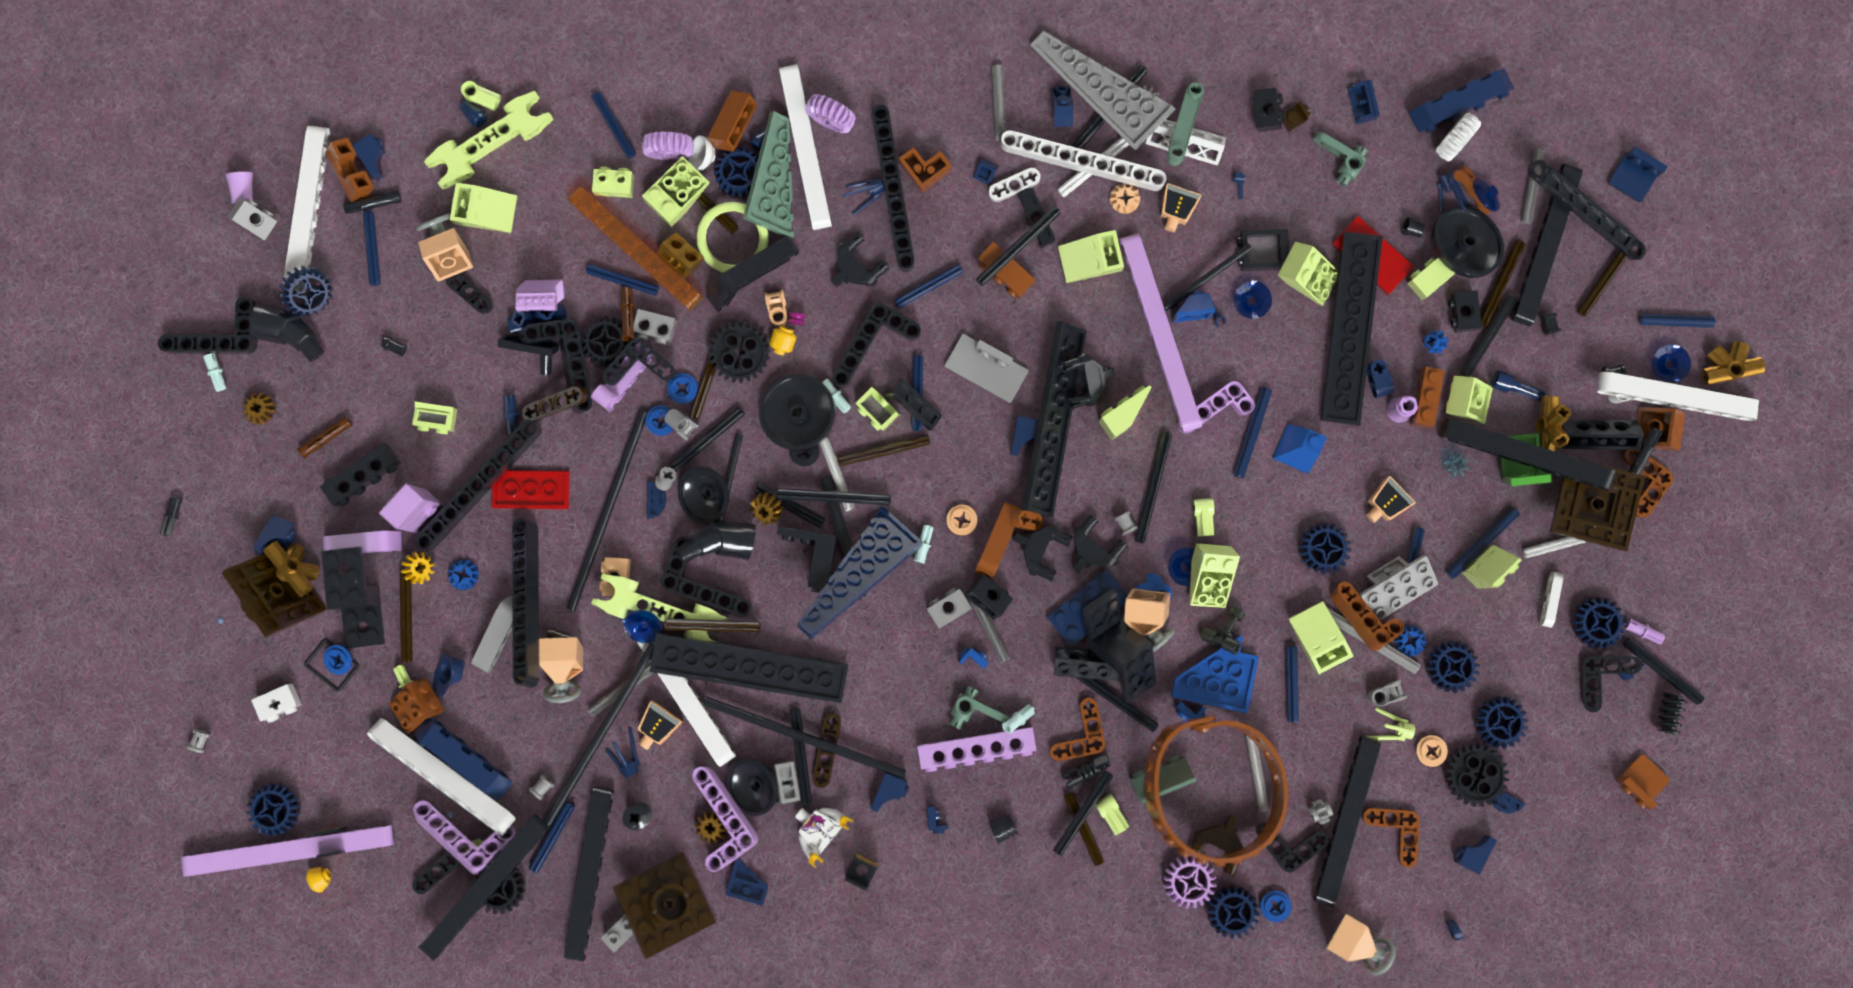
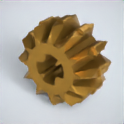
[242,392,276,425]
[749,492,783,526]
[694,811,728,845]

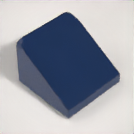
[973,158,999,185]

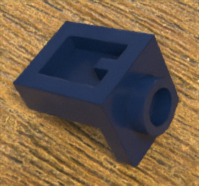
[927,805,948,834]

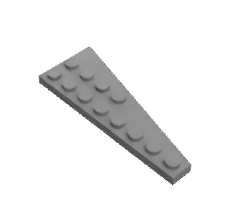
[1030,31,1176,150]

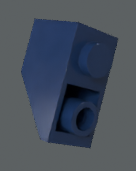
[1051,86,1074,127]

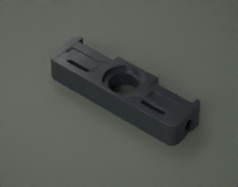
[1017,189,1055,248]

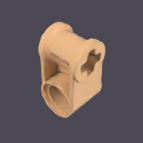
[764,289,788,327]

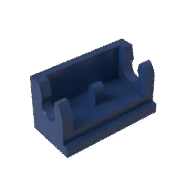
[1347,79,1380,124]

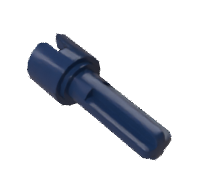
[1490,370,1546,401]

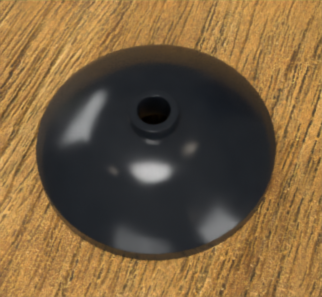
[678,466,729,523]
[726,759,778,816]

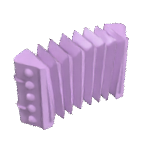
[516,279,565,312]

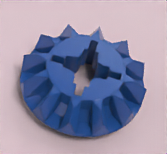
[667,373,698,404]
[646,405,674,436]
[448,559,479,590]
[1395,625,1427,656]
[323,644,354,675]
[1260,890,1292,922]

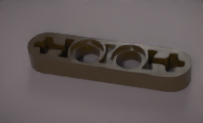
[522,386,588,421]
[813,713,841,788]

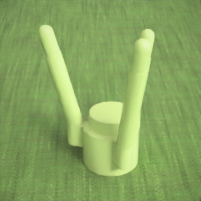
[1366,708,1415,741]

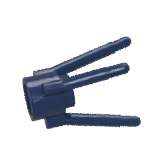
[1437,173,1471,213]
[843,178,885,215]
[606,727,640,778]

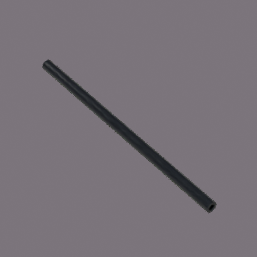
[567,410,647,611]
[544,642,654,830]
[703,696,907,779]

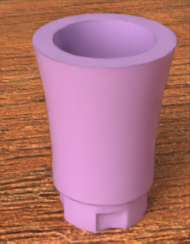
[225,172,253,207]
[1386,396,1418,423]

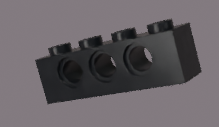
[1562,420,1644,450]
[319,443,401,507]
[1053,647,1120,681]

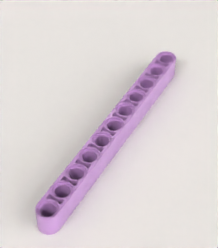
[1120,233,1202,433]
[181,825,394,877]

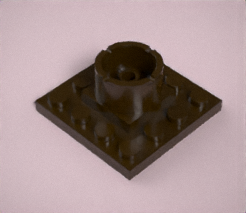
[1549,460,1645,552]
[222,547,327,638]
[612,852,716,959]

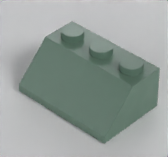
[1129,755,1196,804]

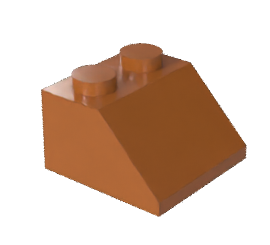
[1637,407,1685,451]

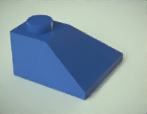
[1172,291,1215,323]
[1273,424,1327,474]

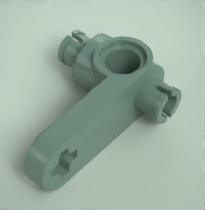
[1313,132,1368,187]
[949,686,1011,729]

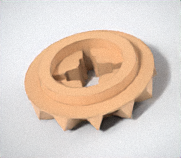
[1110,183,1140,214]
[947,505,977,535]
[1416,735,1448,767]

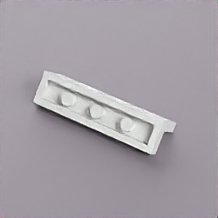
[1145,120,1226,165]

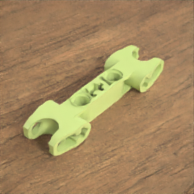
[424,91,553,189]
[591,573,729,643]

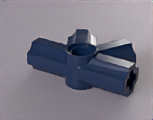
[507,304,567,334]

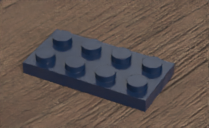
[1047,569,1128,647]

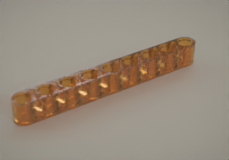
[567,185,703,312]

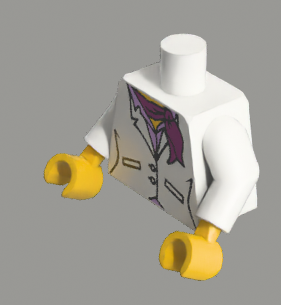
[795,808,854,868]

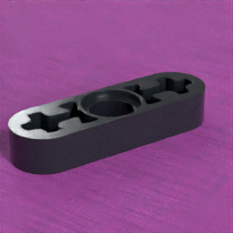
[446,273,493,314]
[412,852,461,894]

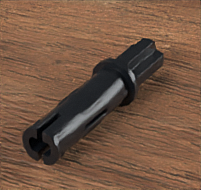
[343,191,402,214]
[1628,428,1662,475]

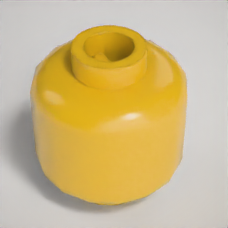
[769,326,796,355]

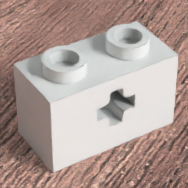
[251,684,302,723]

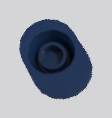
[432,653,465,697]

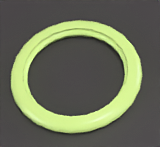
[696,202,769,273]

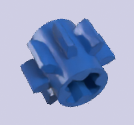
[1423,330,1449,354]

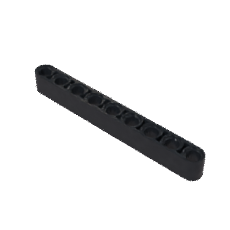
[872,104,914,272]
[1511,163,1583,327]
[1439,418,1616,491]
[415,420,542,551]
[512,518,539,688]
[1313,735,1381,908]
[564,786,614,962]
[419,814,550,961]

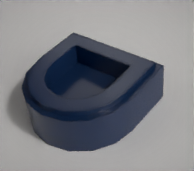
[1445,919,1463,941]

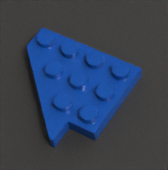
[1171,636,1259,713]

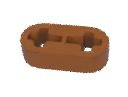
[1012,510,1043,531]

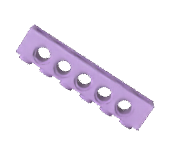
[917,727,1036,772]

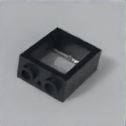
[1236,229,1289,272]

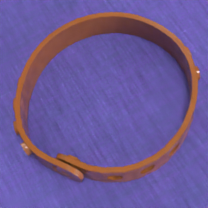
[1144,715,1288,866]

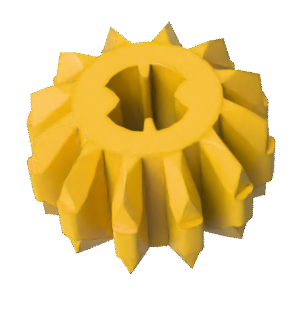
[400,552,435,584]

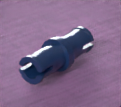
[502,395,519,434]

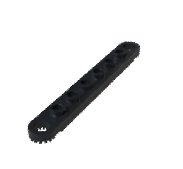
[1528,160,1646,261]

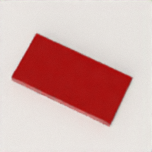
[1331,216,1414,295]
[491,470,570,509]

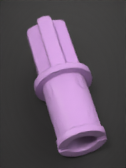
[1625,618,1665,644]

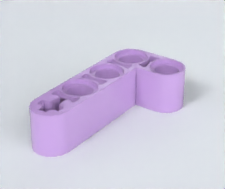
[591,343,655,412]
[1178,381,1255,434]
[323,531,402,553]

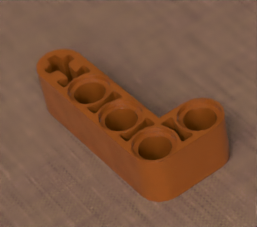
[974,502,1022,579]
[1330,582,1404,651]

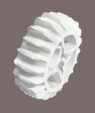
[1436,113,1481,161]

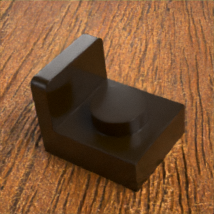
[1283,101,1311,132]

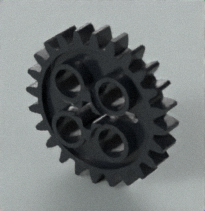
[707,321,770,384]
[1444,744,1510,807]

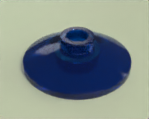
[1473,179,1500,212]
[1234,281,1272,319]
[1652,344,1691,382]
[1168,548,1194,586]
[623,610,662,643]

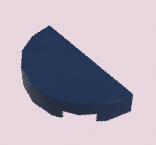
[647,481,667,519]
[1491,790,1525,814]

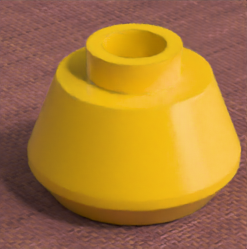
[306,867,332,893]

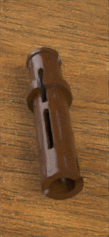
[619,287,635,342]
[297,416,353,459]

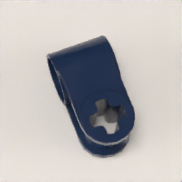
[1366,360,1395,398]

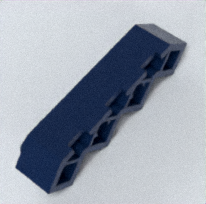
[1409,69,1515,134]
[413,717,513,801]

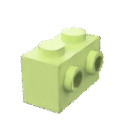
[592,167,634,198]
[1407,257,1455,301]

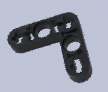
[603,339,676,386]
[1582,656,1642,713]
[1256,823,1329,873]

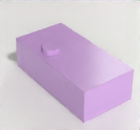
[380,484,443,533]

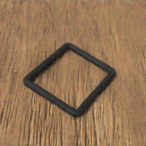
[304,638,360,692]

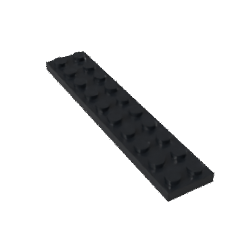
[1321,232,1383,426]
[1022,321,1087,517]
[649,633,848,703]

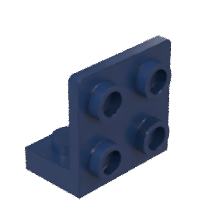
[1608,147,1668,203]

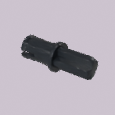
[160,497,182,536]

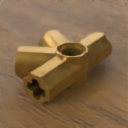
[1702,341,1766,385]
[1536,396,1571,452]
[263,541,319,597]

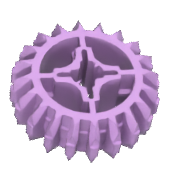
[805,94,856,133]
[642,131,694,160]
[1163,857,1216,908]

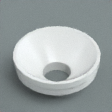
[688,135,715,171]

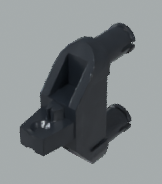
[831,232,889,288]
[1060,352,1115,410]
[1072,514,1129,573]
[1013,524,1073,582]

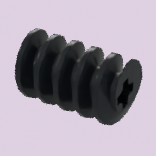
[1656,692,1688,735]
[622,803,652,830]

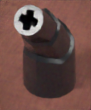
[250,303,325,362]
[677,522,756,563]

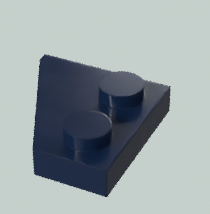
[725,859,768,906]

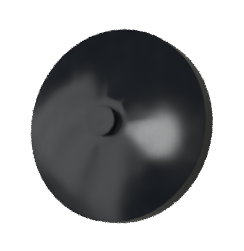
[1431,206,1504,278]
[759,374,836,451]

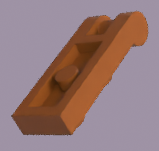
[1454,166,1498,215]

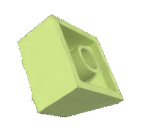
[1446,376,1493,424]

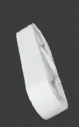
[989,168,1040,202]
[1540,571,1563,628]

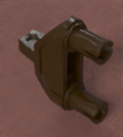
[1191,815,1245,877]

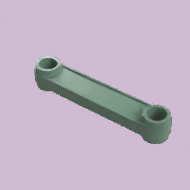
[1166,82,1204,166]

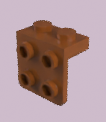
[390,678,445,734]
[1615,754,1670,810]

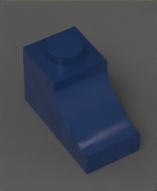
[352,133,386,181]
[1010,416,1038,457]
[253,515,297,556]
[870,773,909,812]
[1454,835,1497,875]

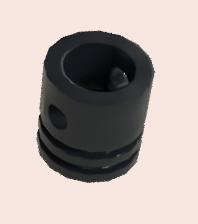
[988,813,1019,844]

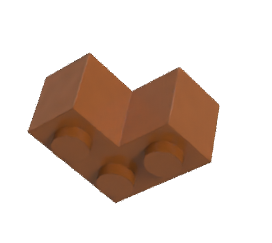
[898,147,952,194]

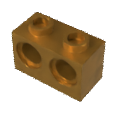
[657,232,704,279]

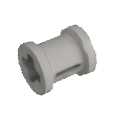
[655,467,676,491]
[1114,511,1138,536]
[186,729,211,753]
[529,774,555,800]

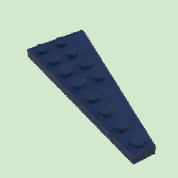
[797,506,923,639]

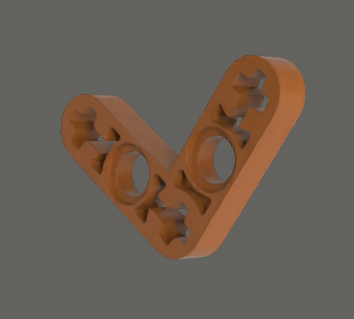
[1622,449,1674,518]
[1050,698,1105,761]
[1362,808,1420,868]

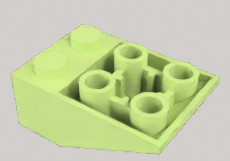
[642,156,710,227]
[450,183,517,233]
[1058,230,1124,283]
[1278,242,1339,306]
[1099,385,1152,440]
[1189,543,1240,608]
[1461,545,1521,589]
[1289,601,1353,674]

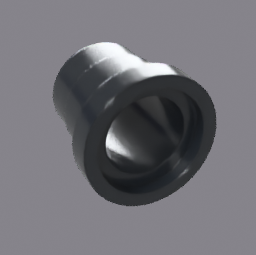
[1401,217,1425,238]

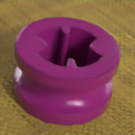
[788,313,806,325]

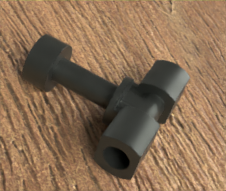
[1200,607,1245,655]

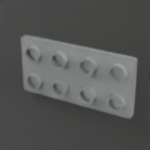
[945,334,1029,403]
[1360,555,1438,621]

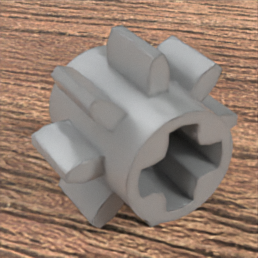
[1309,799,1333,825]

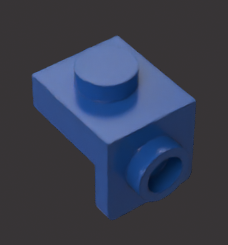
[958,648,989,669]
[1175,701,1206,720]

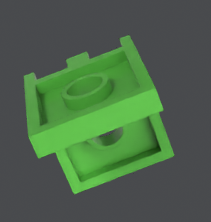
[1500,433,1551,486]

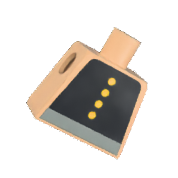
[1160,183,1201,232]
[1366,476,1416,523]
[637,700,683,750]

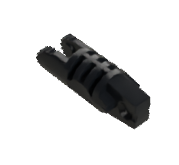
[1061,755,1111,789]

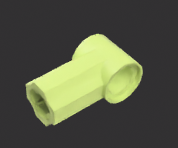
[461,81,501,111]
[1192,498,1214,537]
[1095,793,1129,835]

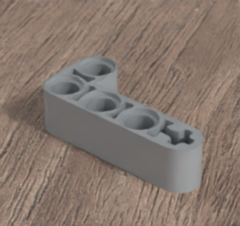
[471,596,513,673]

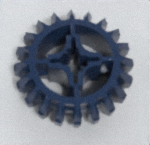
[714,146,759,198]
[279,265,333,317]
[1299,522,1352,574]
[1572,597,1627,649]
[1426,641,1480,693]
[1475,696,1529,749]
[246,783,301,836]
[1206,885,1260,939]

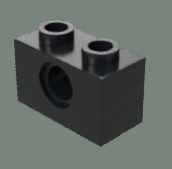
[1253,87,1285,132]
[1448,290,1482,333]
[964,575,1013,620]

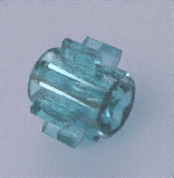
[1444,454,1470,478]

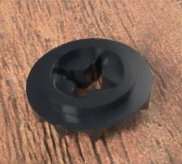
[789,445,820,467]

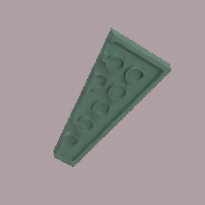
[743,111,794,239]

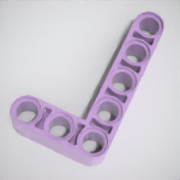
[692,766,758,872]
[413,801,516,875]

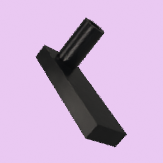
[498,334,559,375]
[884,379,942,431]

